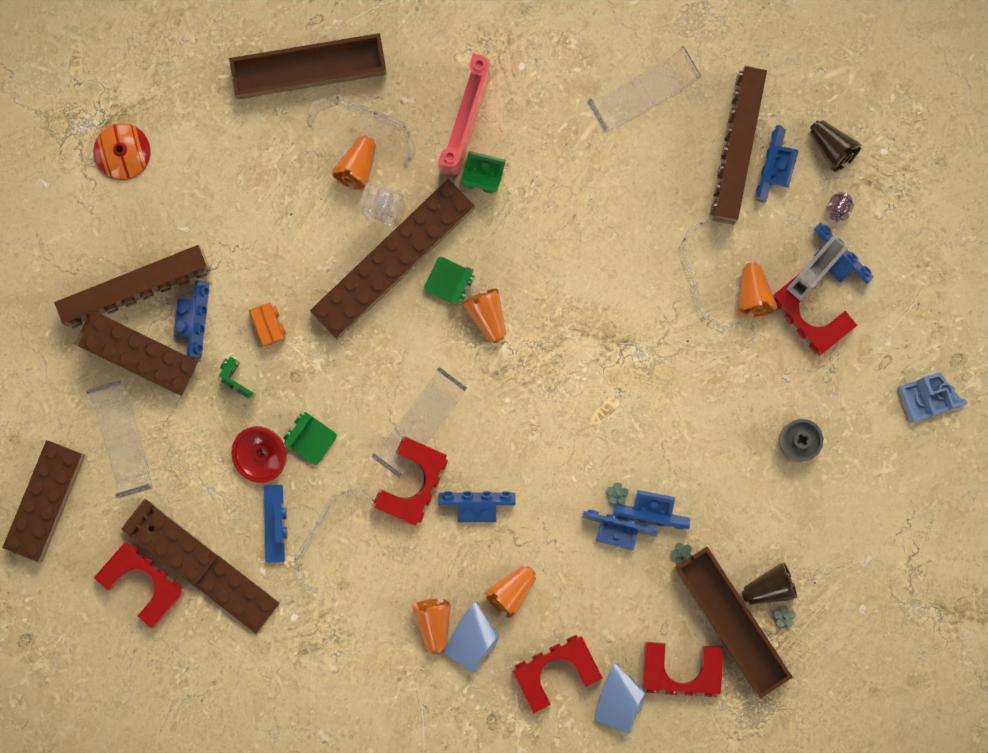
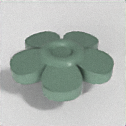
[606,482,628,504]
[671,543,692,564]
[773,606,796,627]

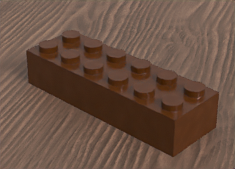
[74,310,199,396]
[2,440,85,562]

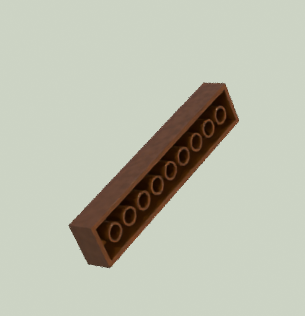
[310,178,475,340]

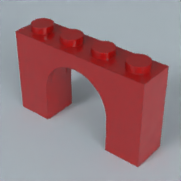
[773,273,857,356]
[372,436,448,526]
[94,543,184,629]
[513,634,603,713]
[642,642,724,697]

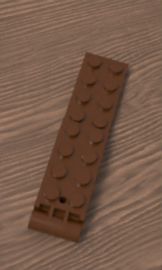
[121,498,280,634]

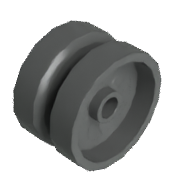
[778,419,824,462]

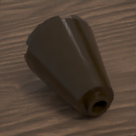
[810,120,862,172]
[742,562,798,605]

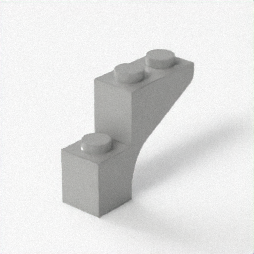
[787,235,848,301]

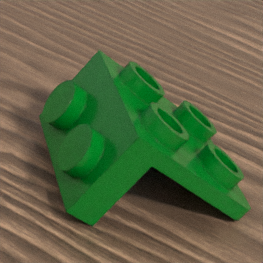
[460,151,506,193]
[424,257,475,306]
[219,356,256,399]
[283,412,337,465]

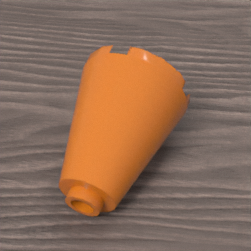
[332,135,376,191]
[739,262,777,317]
[462,288,506,344]
[484,566,536,619]
[412,599,451,654]

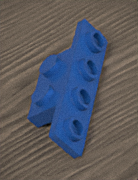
[756,125,799,202]
[814,223,873,284]
[174,280,210,358]
[264,485,288,563]
[613,490,690,530]
[438,491,516,522]
[582,510,659,551]

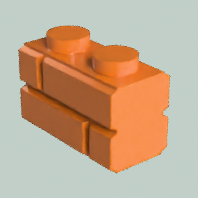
[249,302,286,347]

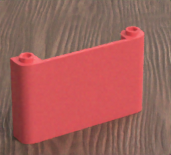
[438,53,489,177]

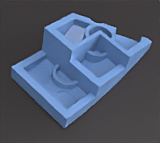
[897,372,968,423]
[443,601,500,673]
[594,663,646,734]

